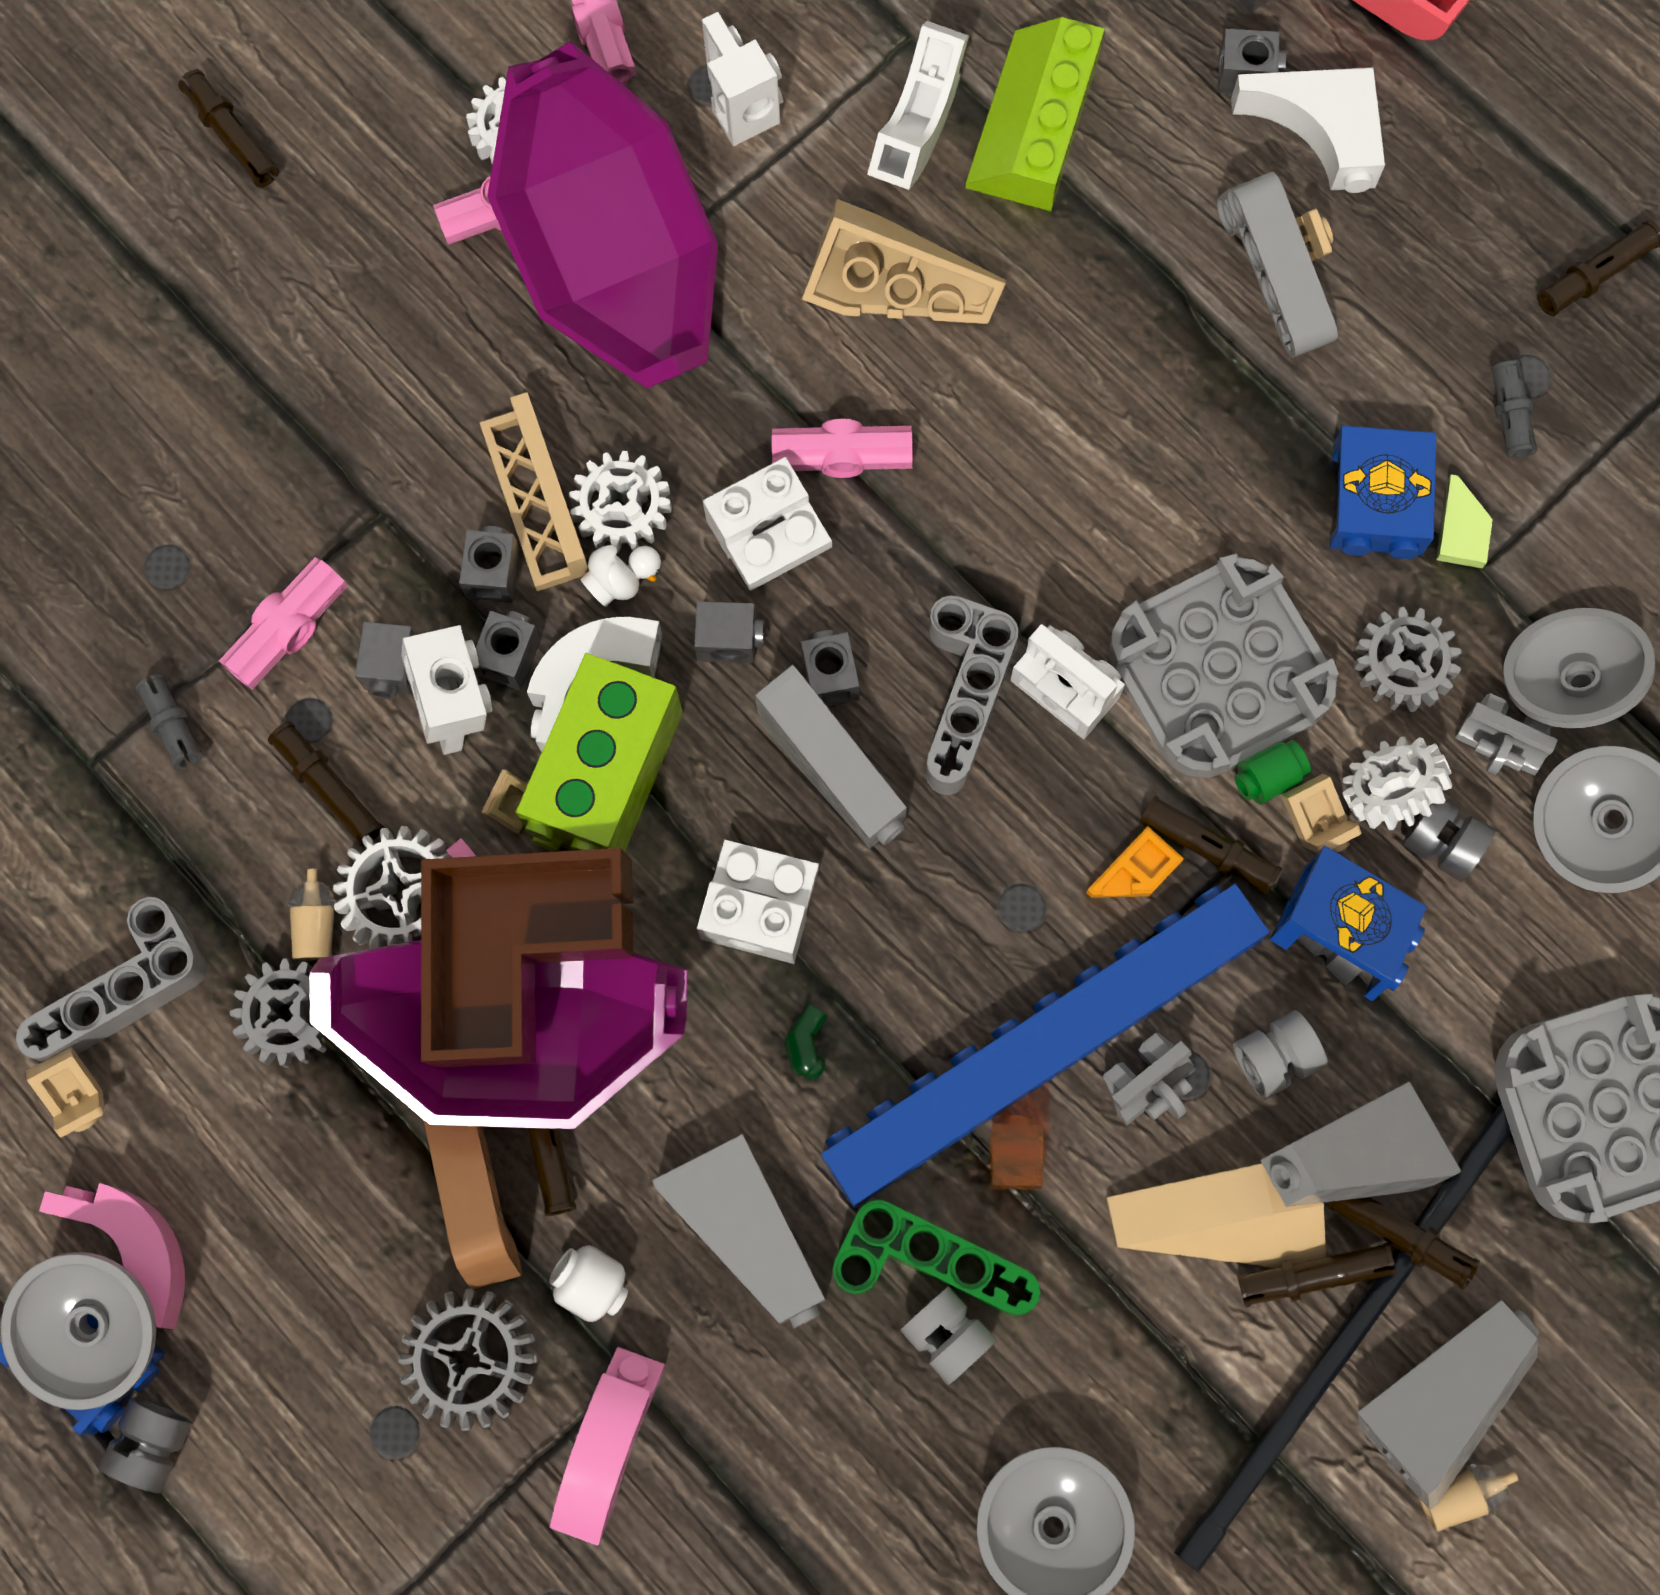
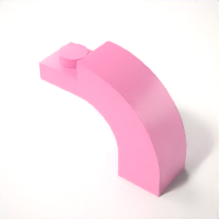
[39,1183,185,1329]
[550,1347,665,1546]

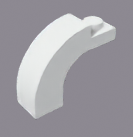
[867,21,969,190]
[527,617,663,753]

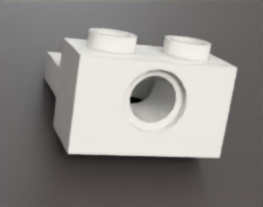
[702,12,783,146]
[703,457,832,591]
[1011,624,1125,739]
[401,625,492,755]
[697,839,819,964]

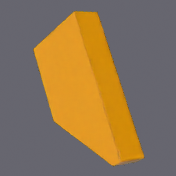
[1086,826,1184,898]

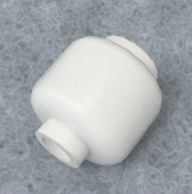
[549,1245,628,1322]

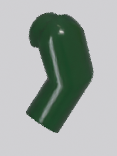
[785,1004,827,1080]

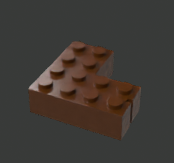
[421,848,634,1068]

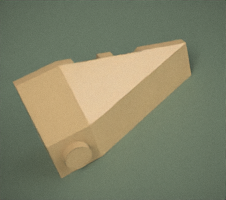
[802,199,1006,324]
[1106,1164,1326,1268]

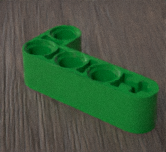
[833,1200,1041,1316]

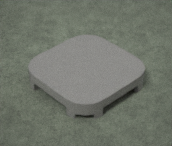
[1108,553,1339,778]
[1494,994,1660,1223]

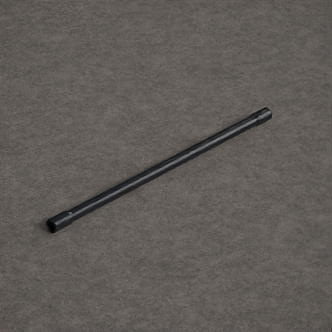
[1173,1103,1511,1573]

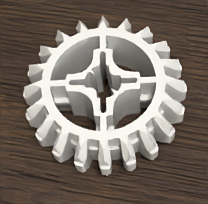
[333,826,452,949]

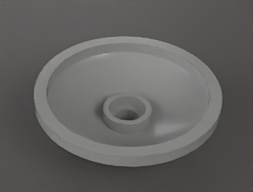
[1503,608,1656,728]
[1533,746,1660,893]
[1,1252,156,1410]
[977,1447,1135,1595]

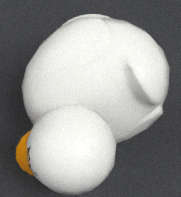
[580,545,661,607]

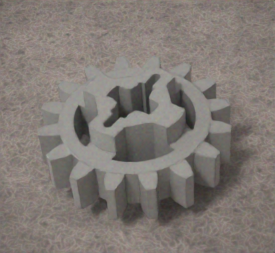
[1353,607,1462,712]
[230,959,327,1068]

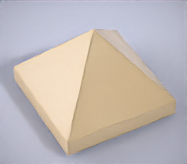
[481,769,528,834]

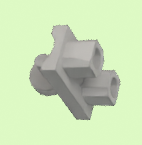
[1455,693,1558,776]
[1103,1033,1195,1125]

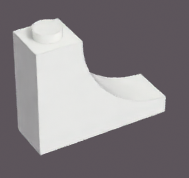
[1231,68,1385,193]

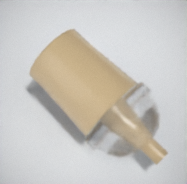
[287,869,337,961]
[1419,1463,1519,1532]

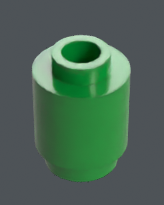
[1234,740,1311,805]

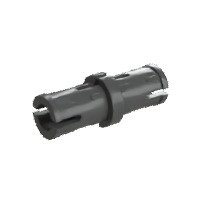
[1491,360,1538,459]
[135,674,203,770]

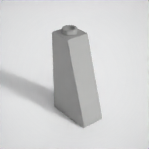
[755,665,907,849]
[1260,1081,1461,1207]
[652,1134,826,1328]
[1357,1300,1539,1510]

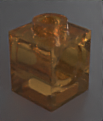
[990,1115,1043,1190]

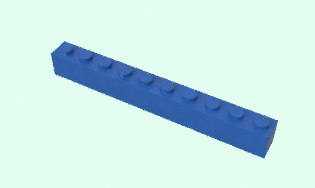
[821,883,1270,1209]

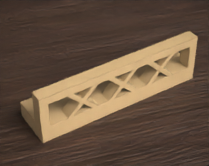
[479,392,589,591]

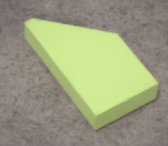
[1436,475,1493,569]

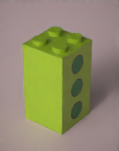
[516,652,683,852]

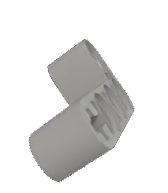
[1217,172,1338,358]
[926,595,1019,795]
[16,897,207,1062]

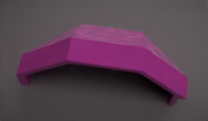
[487,41,718,388]
[309,940,688,1129]

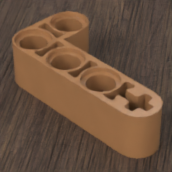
[424,1120,522,1290]

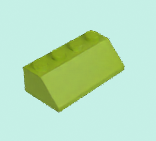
[965,17,1105,211]

